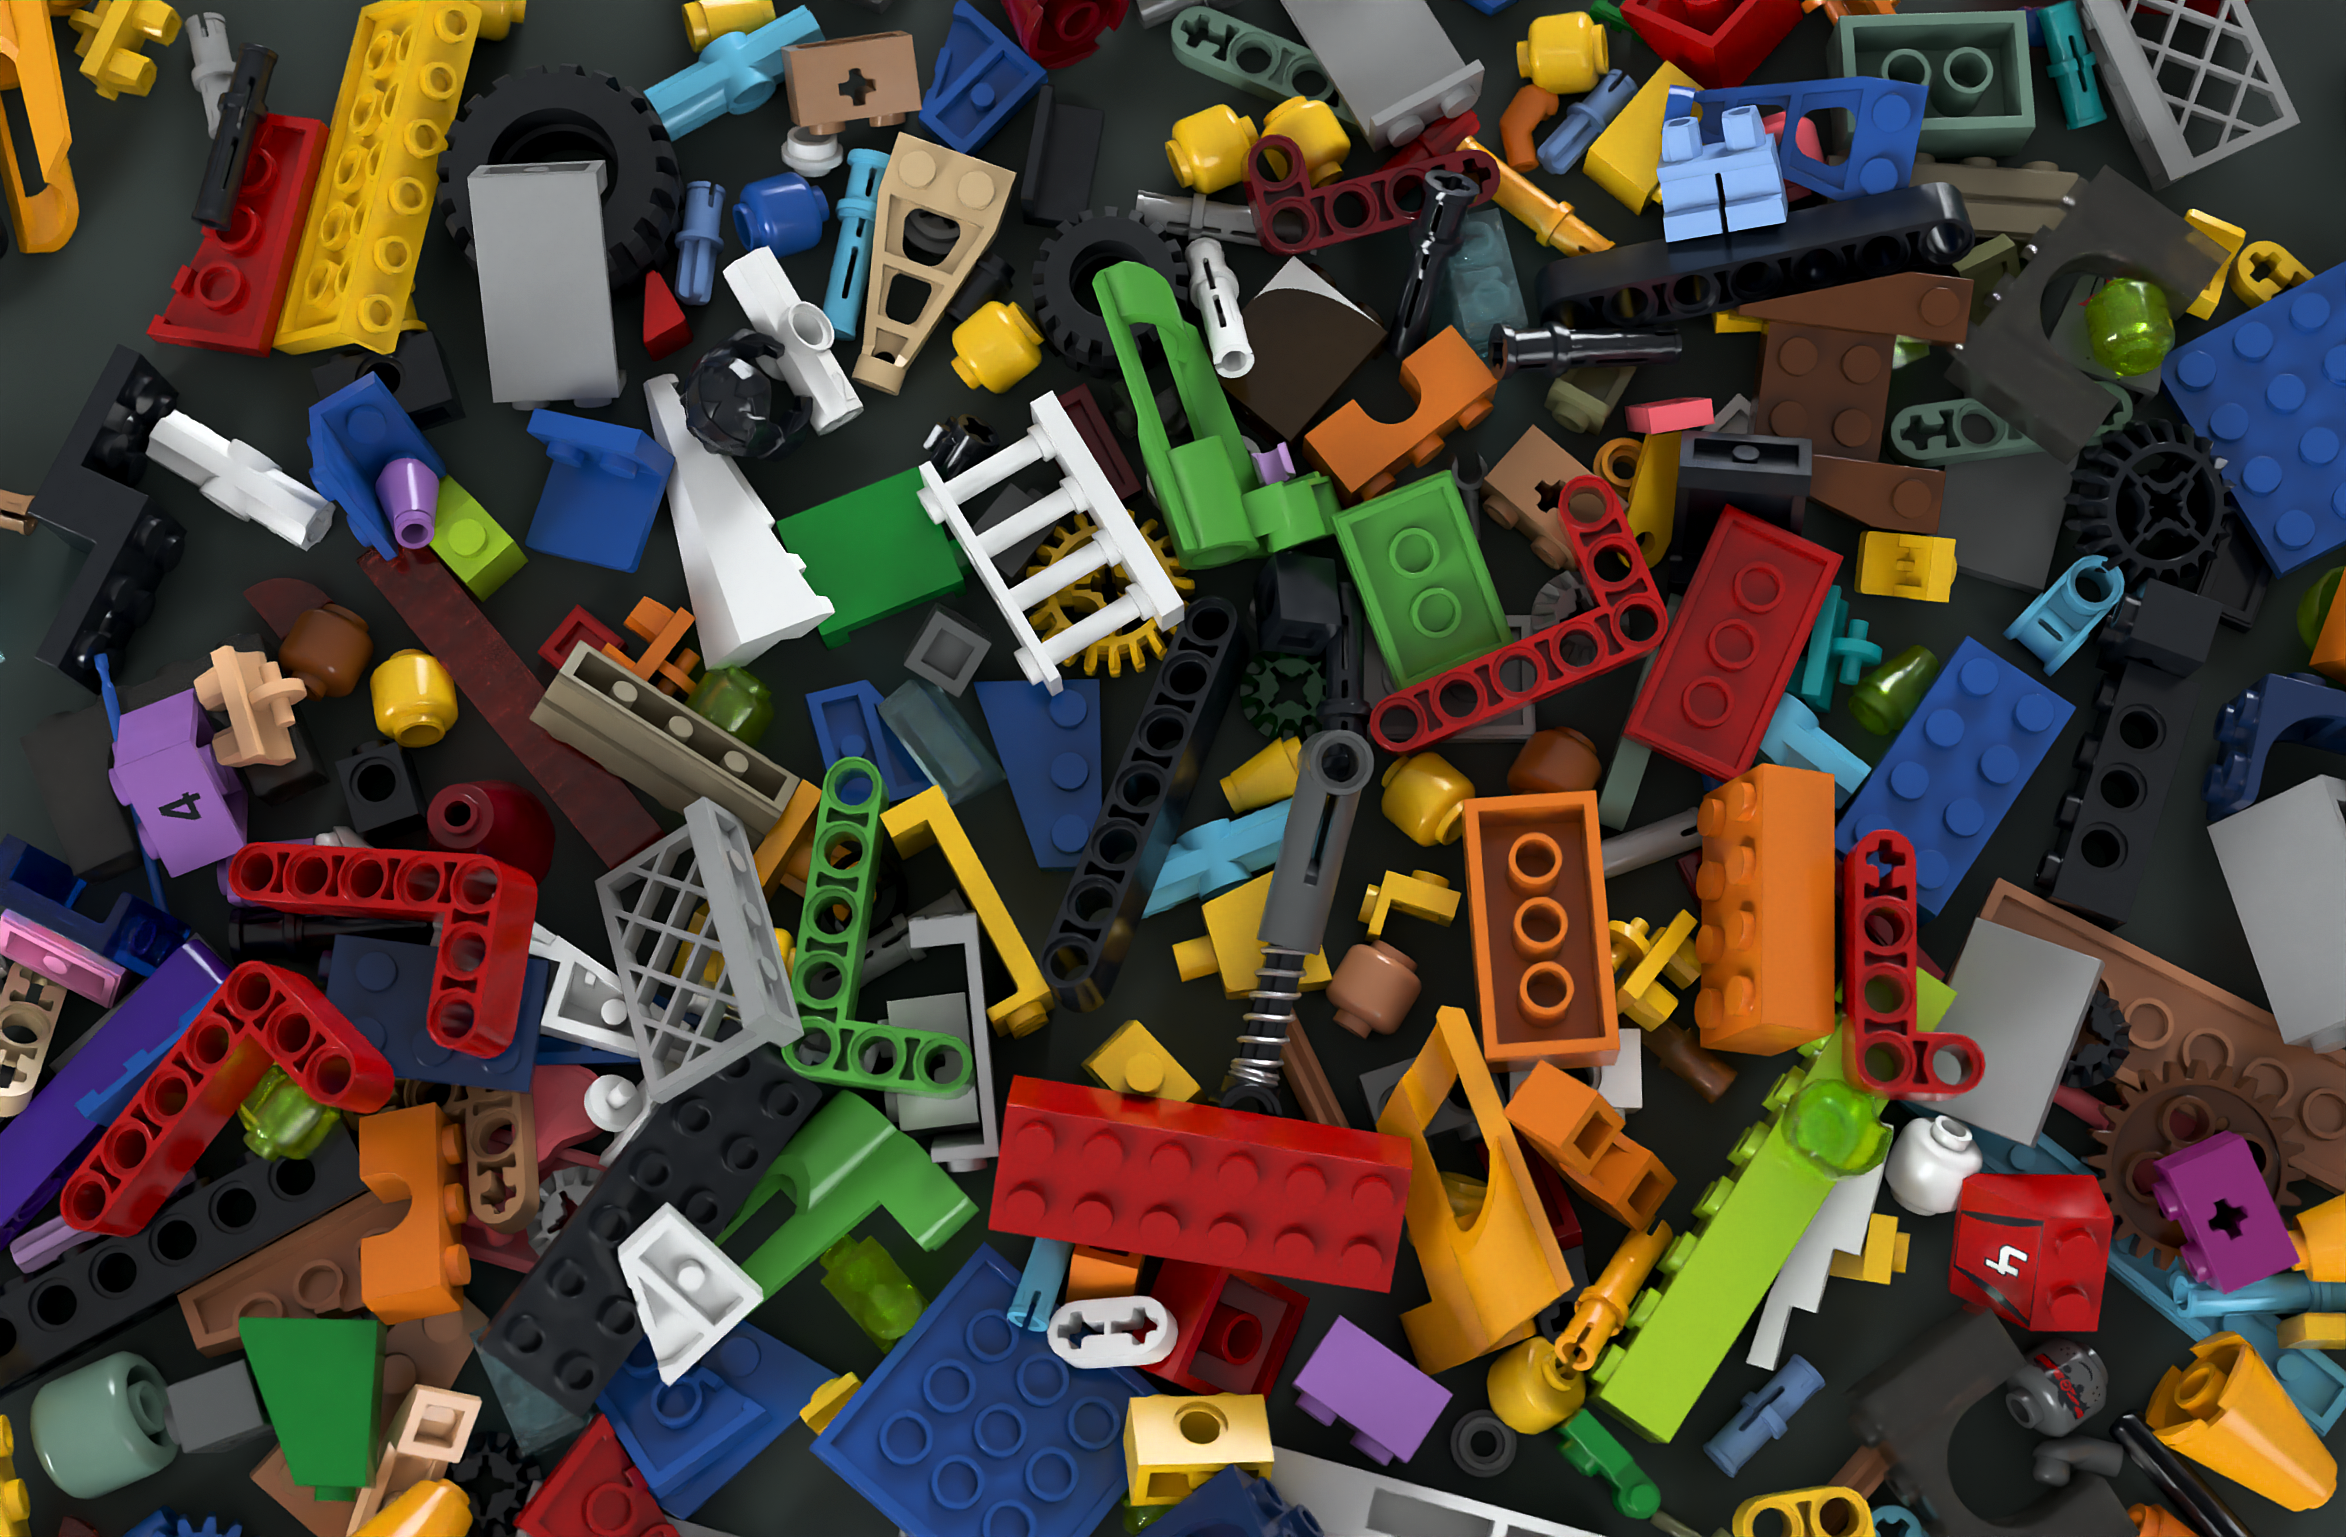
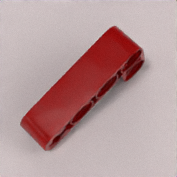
[1842,829,1986,1102]

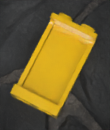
[880,784,1055,1040]

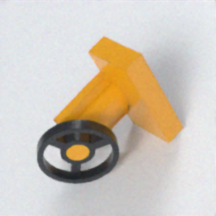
[753,779,908,939]

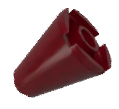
[1001,0,1130,70]
[427,780,556,893]

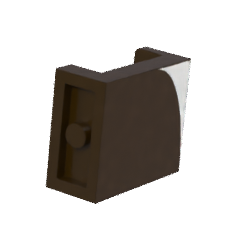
[1206,255,1388,457]

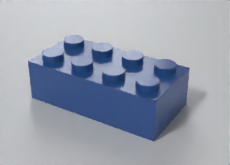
[1835,635,2077,928]

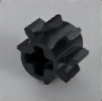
[923,414,1000,483]

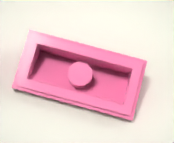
[0,908,134,1009]

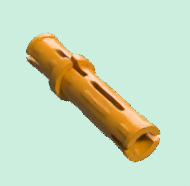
[1455,135,1617,258]
[1554,1215,1673,1371]

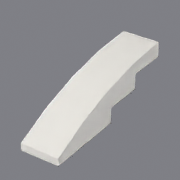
[1746,1122,1895,1371]

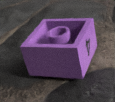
[109,688,248,878]
[1290,1315,1453,1466]

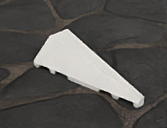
[643,374,835,671]
[430,893,696,1065]

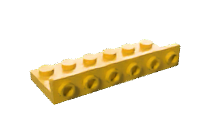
[272,0,482,356]

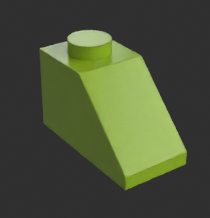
[427,473,529,603]

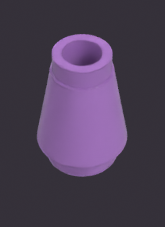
[375,458,440,549]

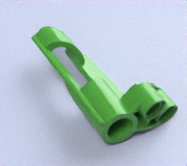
[1092,261,1342,570]
[713,1090,980,1326]

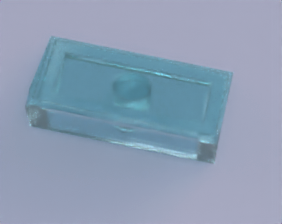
[878,679,1006,806]

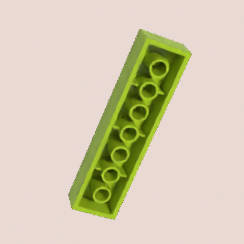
[1584,966,1958,1443]

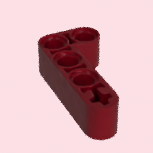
[1241,134,1500,257]

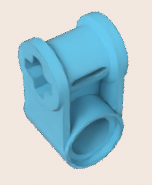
[2002,555,2125,677]

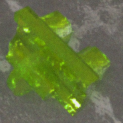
[819,1234,930,1355]

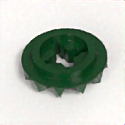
[1240,651,1326,742]

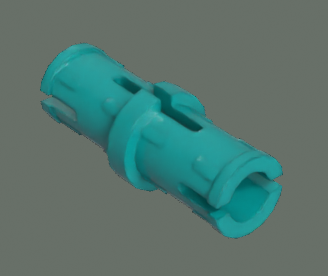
[2035,0,2107,130]

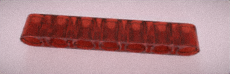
[356,543,667,888]

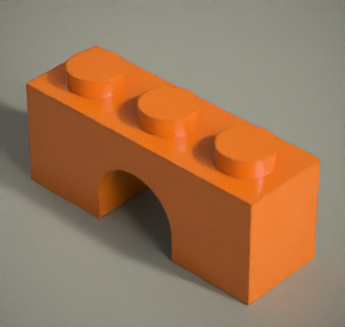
[1302,325,1499,509]
[1502,1059,1678,1234]
[359,1102,471,1326]

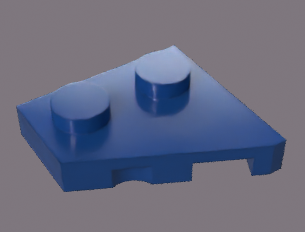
[918,0,1048,157]
[804,679,958,807]

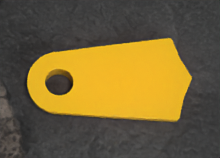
[1617,428,1689,569]

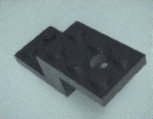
[28,344,187,697]

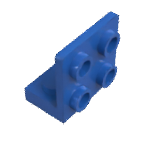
[306,371,447,562]
[525,408,676,573]

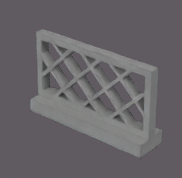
[2065,0,2300,192]
[594,796,804,1104]

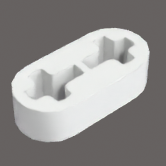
[1047,1296,1179,1369]

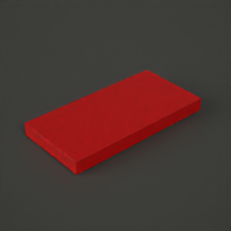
[1620,503,1844,784]

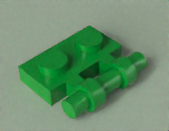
[1551,1408,1661,1519]

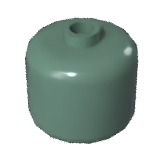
[30,1351,180,1500]

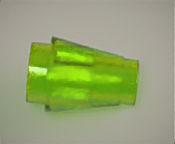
[1848,644,1940,735]

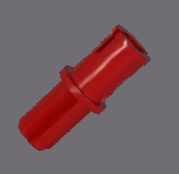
[1372,108,1481,204]

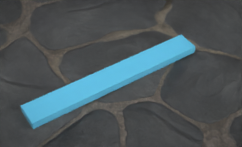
[1894,1100,2346,1437]

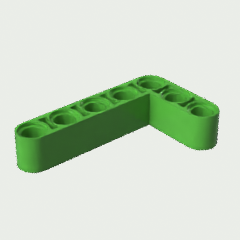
[781,757,978,1100]

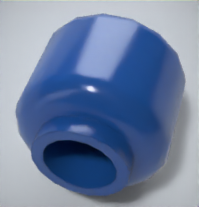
[732,171,829,260]

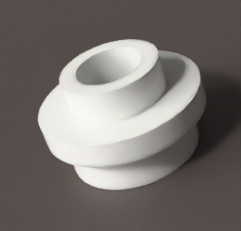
[781,126,843,177]

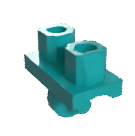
[1784,585,1883,713]

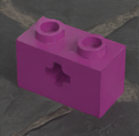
[2152,1130,2301,1295]

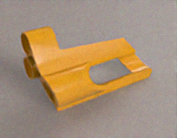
[0,0,92,253]
[1376,1006,1574,1377]

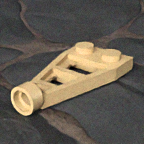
[851,131,1018,395]

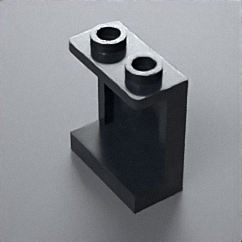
[1667,430,1812,593]

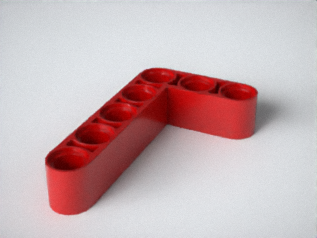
[1369,474,1669,757]
[228,842,538,1059]
[60,960,395,1238]

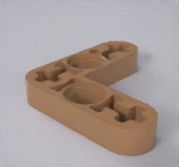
[343,1078,540,1234]

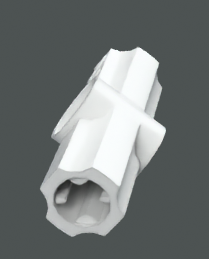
[723,246,864,436]
[145,410,336,551]

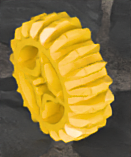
[1026,509,1195,678]

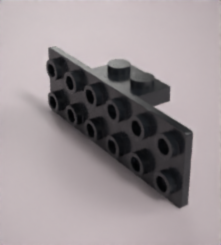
[477,1017,822,1417]

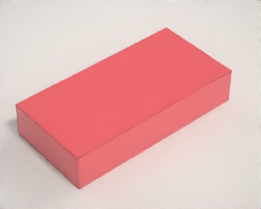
[1624,397,1715,434]

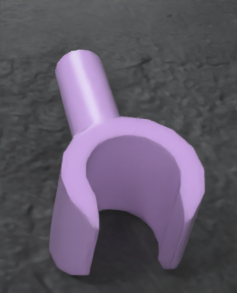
[1250,442,1296,488]

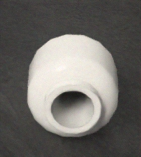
[1884,1115,1983,1216]

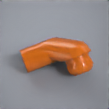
[1499,83,1559,174]

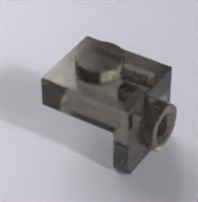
[1109,379,1192,441]

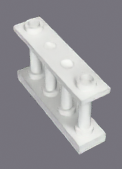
[916,391,1184,697]

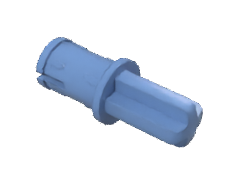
[1536,69,1639,175]
[674,181,726,306]

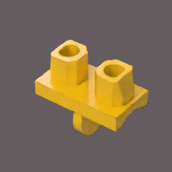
[68,0,182,101]
[1608,909,1701,1032]

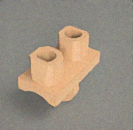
[193,645,307,768]

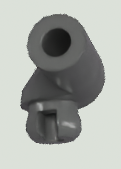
[2032,1433,2123,1487]

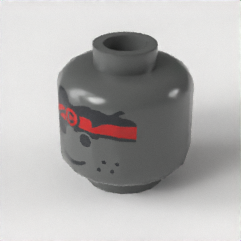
[2006,1337,2108,1437]

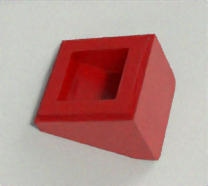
[643,270,694,362]

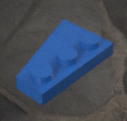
[973,679,1103,872]

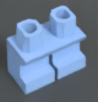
[1656,105,1789,243]

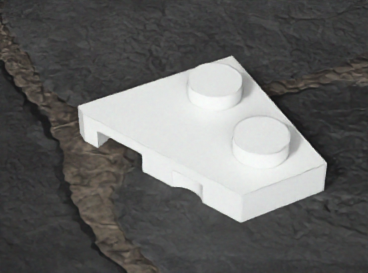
[618,1202,764,1386]

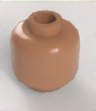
[1326,939,1422,1040]

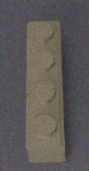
[1817,148,2078,261]
[529,640,800,854]

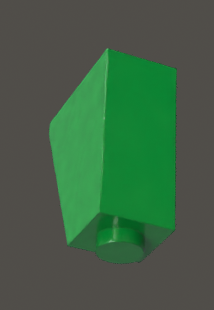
[238,1317,388,1502]

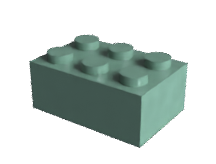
[1826,10,2036,158]

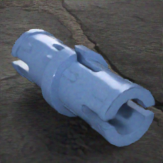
[1702,1354,1826,1478]

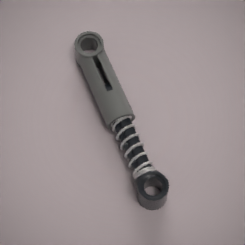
[1207,730,1374,1117]

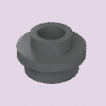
[1450,1410,1517,1477]

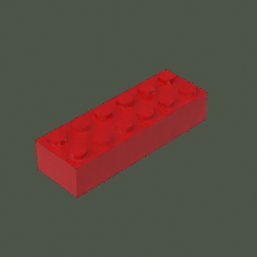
[988,1075,1413,1293]

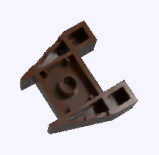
[1728,271,1974,535]

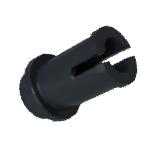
[944,251,1015,326]

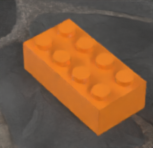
[1694,763,1835,1057]
[1461,790,1621,1073]

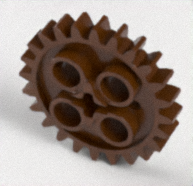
[2081,1059,2306,1276]

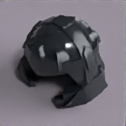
[679,328,813,462]

